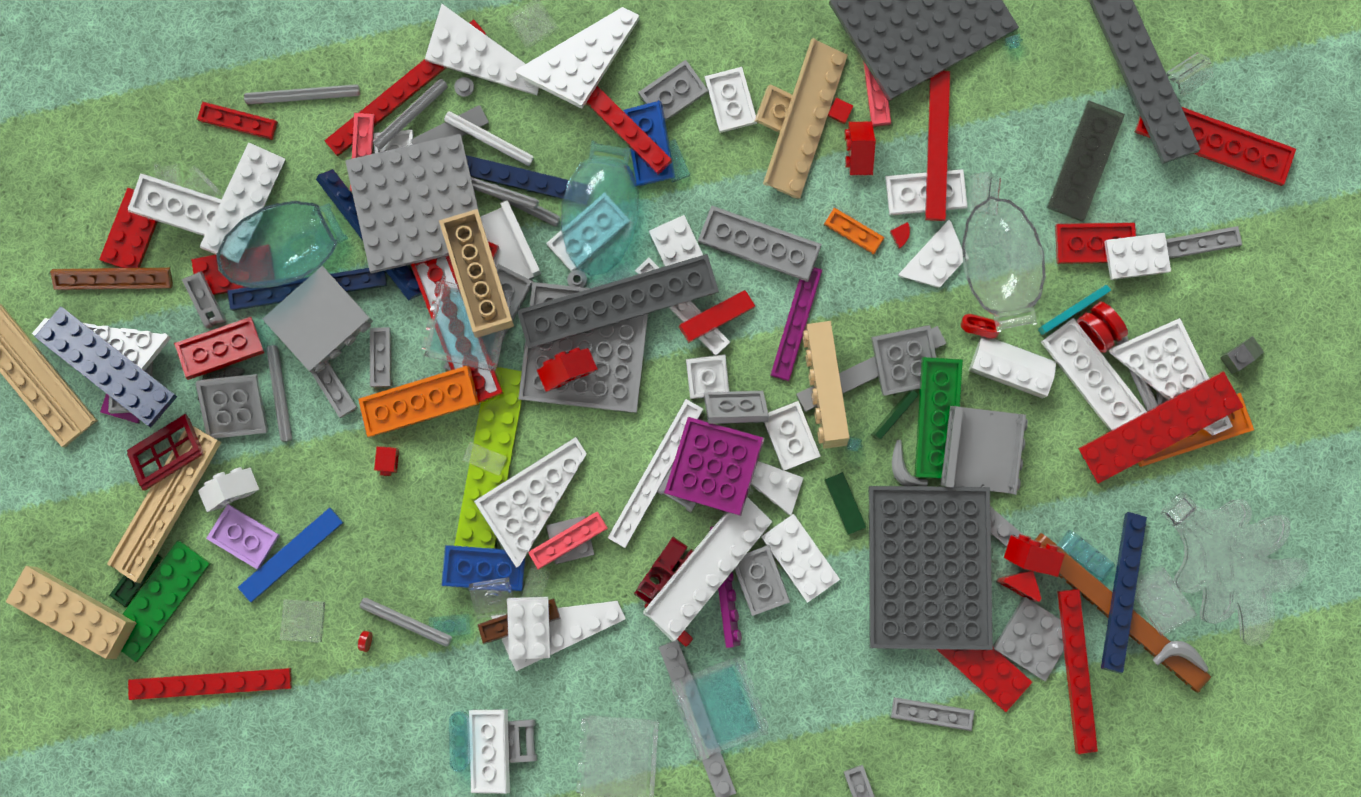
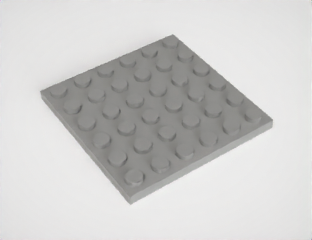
[345,134,480,273]
[518,282,648,413]

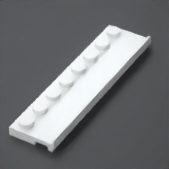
[643,497,772,642]

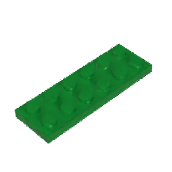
[914,357,963,478]
[121,540,211,662]

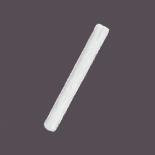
[444,111,534,166]

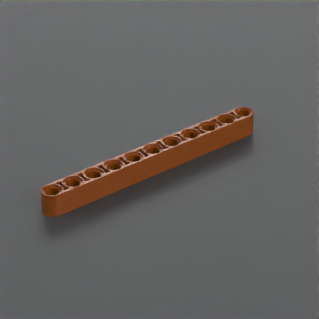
[1034,533,1211,693]

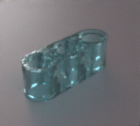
[1057,530,1115,581]
[449,710,470,772]

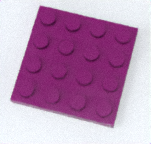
[664,417,764,516]

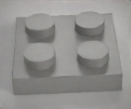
[546,516,595,564]

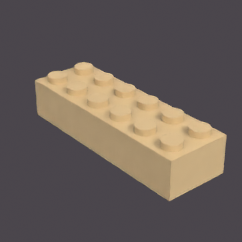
[439,209,514,338]
[802,321,849,449]
[6,566,136,659]

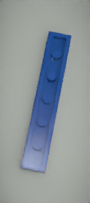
[238,508,344,602]

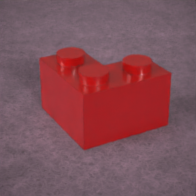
[844,121,876,175]
[537,347,598,392]
[1004,534,1065,577]

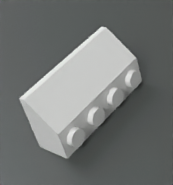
[968,336,1056,399]

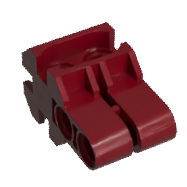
[634,536,694,605]

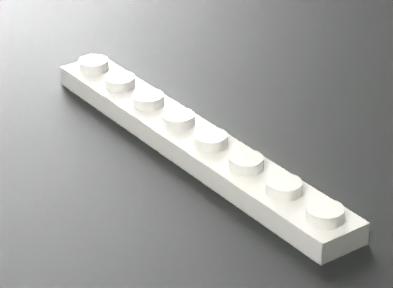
[608,399,703,548]

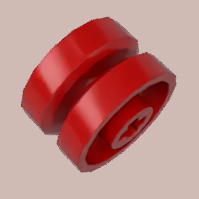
[1077,301,1128,353]

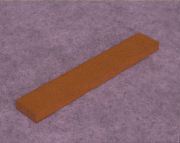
[50,268,173,290]

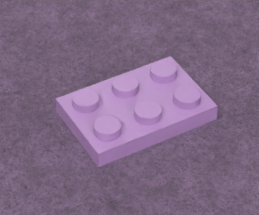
[206,504,280,569]

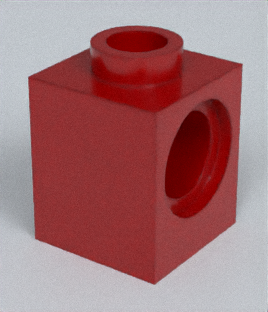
[374,446,400,476]

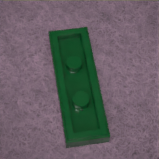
[871,390,919,439]
[824,472,866,535]
[109,554,163,607]

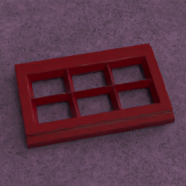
[127,414,203,491]

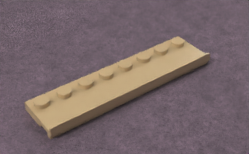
[763,38,848,199]
[0,303,98,448]
[107,426,221,583]

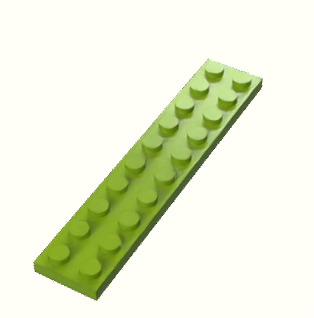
[454,366,522,549]

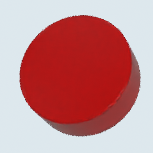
[358,631,373,652]

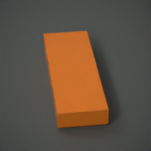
[824,208,884,254]

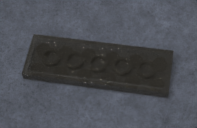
[1046,100,1125,222]

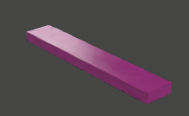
[770,267,822,382]

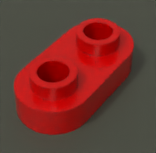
[960,314,1001,338]

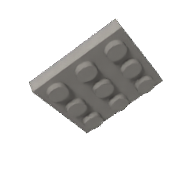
[871,325,936,396]
[196,374,268,438]
[993,597,1064,681]

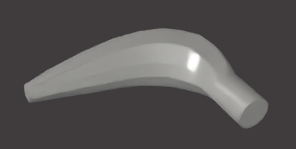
[892,440,928,487]
[1152,641,1208,672]

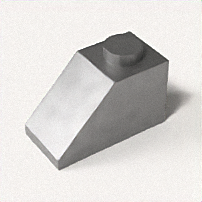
[1220,336,1264,374]

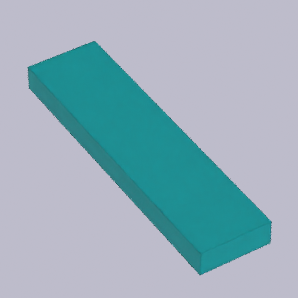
[1038,285,1111,335]

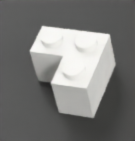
[198,467,259,512]

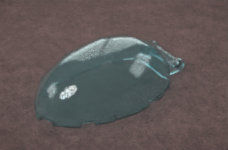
[561,141,639,276]
[216,201,348,288]

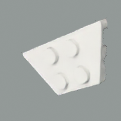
[898,220,966,288]

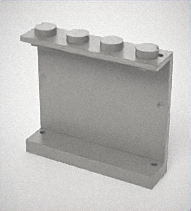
[262,266,373,374]
[941,406,1028,495]

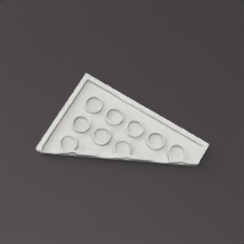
[516,7,639,109]
[32,318,171,371]
[1109,318,1233,435]
[474,437,587,568]

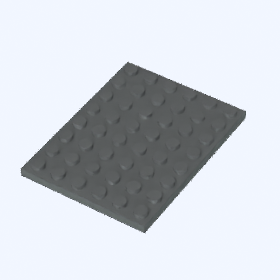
[829,0,1019,101]
[868,486,993,650]

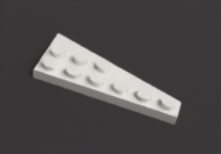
[425,4,539,95]
[491,601,626,671]

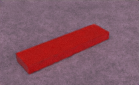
[197,101,278,140]
[678,290,755,343]

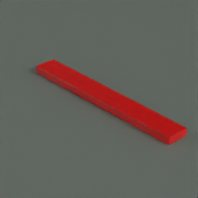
[925,71,950,221]

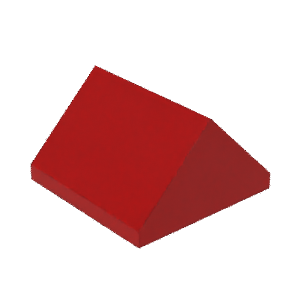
[996,570,1042,602]

